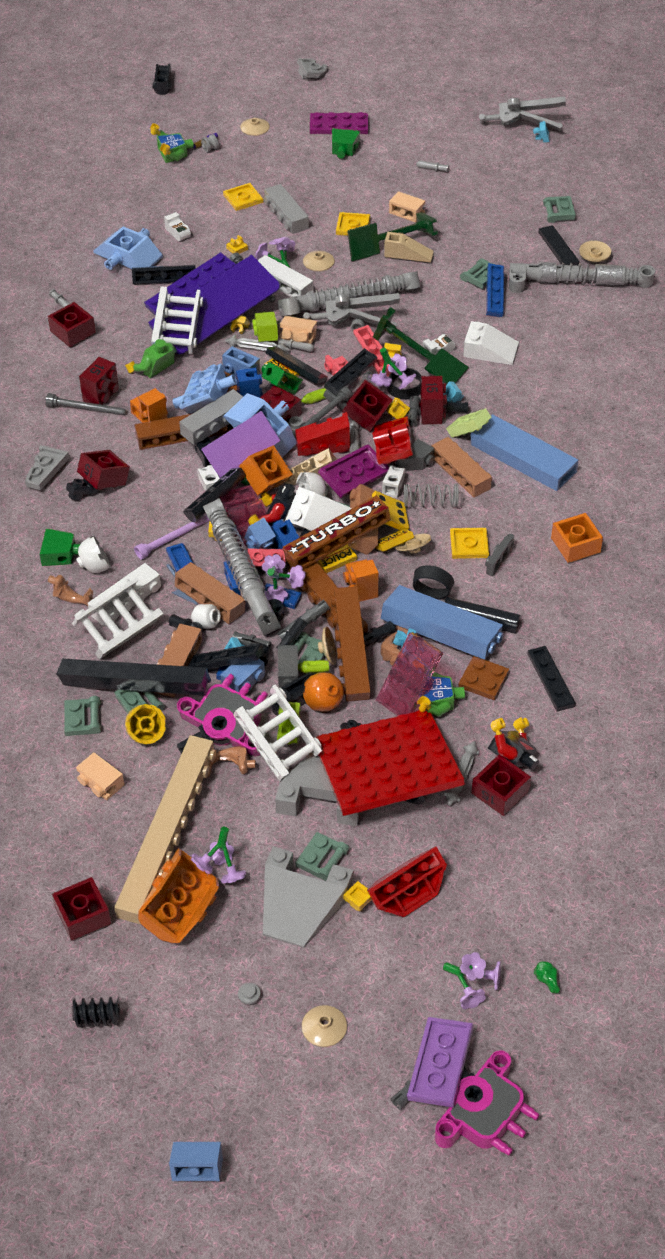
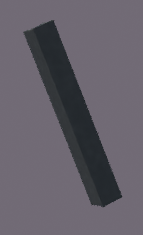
[56,658,211,696]

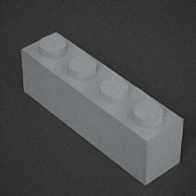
[263,184,309,234]
[179,389,243,445]

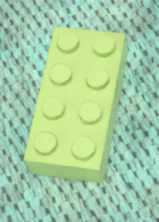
[446,408,492,437]

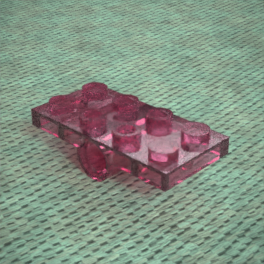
[221,485,271,547]
[376,632,443,716]

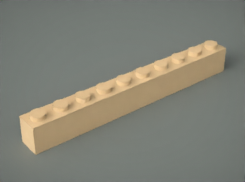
[114,735,216,924]

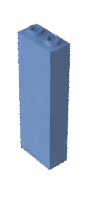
[470,414,579,491]
[381,585,504,660]

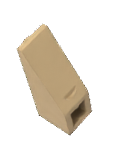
[384,232,434,262]
[285,448,337,485]

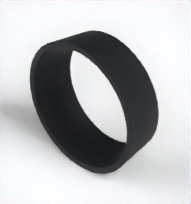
[387,368,422,400]
[413,565,454,599]

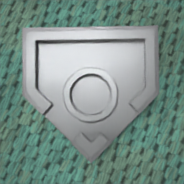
[297,58,328,79]

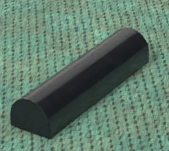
[131,264,196,284]
[183,468,246,523]
[445,597,521,634]

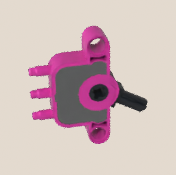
[177,674,268,757]
[435,1050,540,1156]

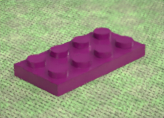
[310,112,368,134]
[318,444,389,498]

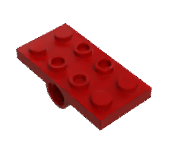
[372,416,413,465]

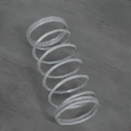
[404,484,459,507]

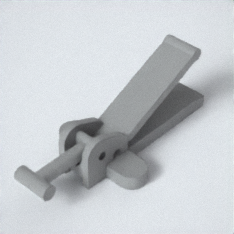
[479,97,566,132]
[303,293,400,328]

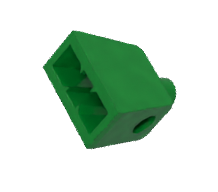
[332,128,360,159]
[261,362,303,394]
[39,529,80,566]

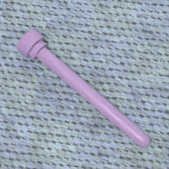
[134,514,210,560]

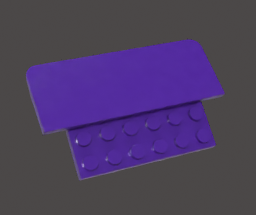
[144,252,280,354]

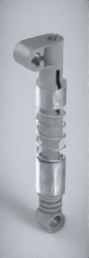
[509,262,655,293]

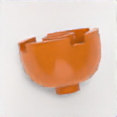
[303,673,344,712]

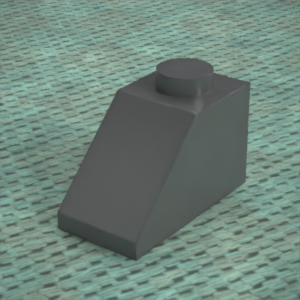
[396,439,435,471]
[278,645,298,688]

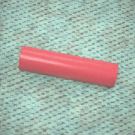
[353,325,391,377]

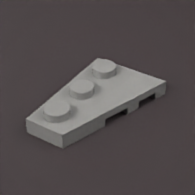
[25,445,70,490]

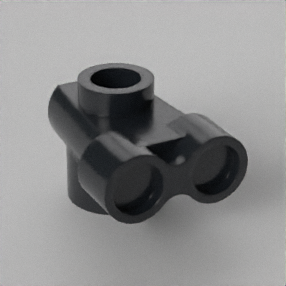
[66,479,98,500]

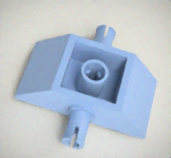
[93,227,163,270]
[172,363,237,414]
[223,393,296,457]

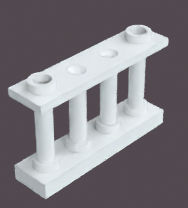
[151,286,203,354]
[72,578,163,659]
[233,684,322,782]

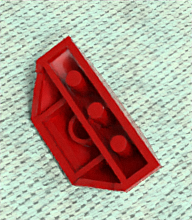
[367,846,447,917]

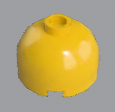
[125,704,166,744]

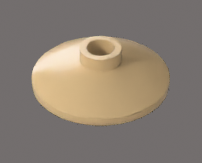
[240,118,269,136]
[579,241,611,262]
[303,251,335,271]
[395,534,431,554]
[318,627,337,665]
[302,1005,347,1047]

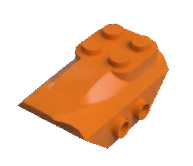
[138,848,219,943]

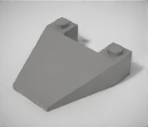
[275,752,361,826]
[263,846,353,948]

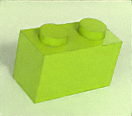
[252,312,278,342]

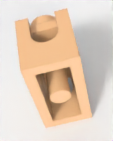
[389,191,425,222]
[279,316,317,344]
[76,753,124,800]

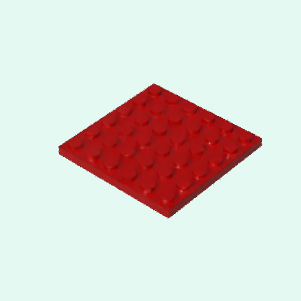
[313,710,465,816]

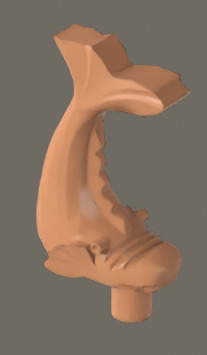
[48,575,94,606]
[381,625,417,666]
[207,746,256,777]

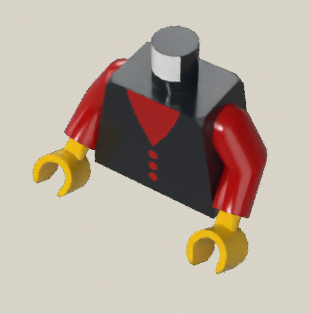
[248,483,296,526]
[488,717,539,770]

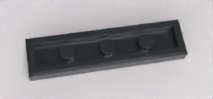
[538,225,580,265]
[265,346,328,384]
[324,348,378,396]
[188,643,264,669]
[527,646,576,712]

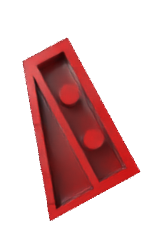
[295,412,350,456]

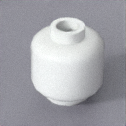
[191,604,221,629]

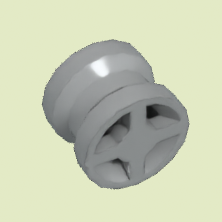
[201,134,219,152]

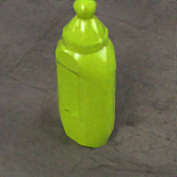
[301,388,326,404]
[298,660,329,673]

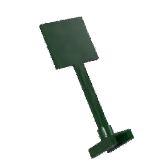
[347,212,438,262]
[373,307,469,385]

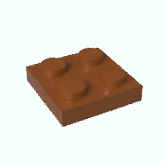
[458,656,509,700]

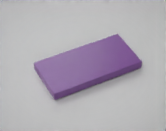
[201,411,280,478]
[407,1017,473,1108]

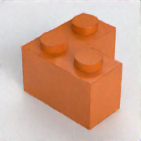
[130,388,168,423]
[343,559,379,602]

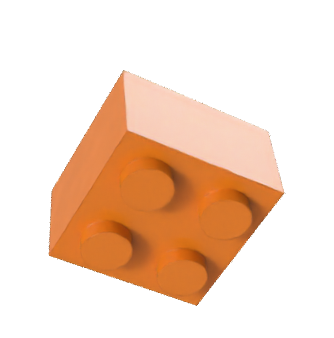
[239,445,293,496]
[551,513,603,563]

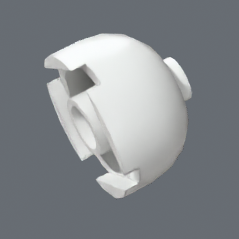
[296,472,328,497]
[77,535,111,573]

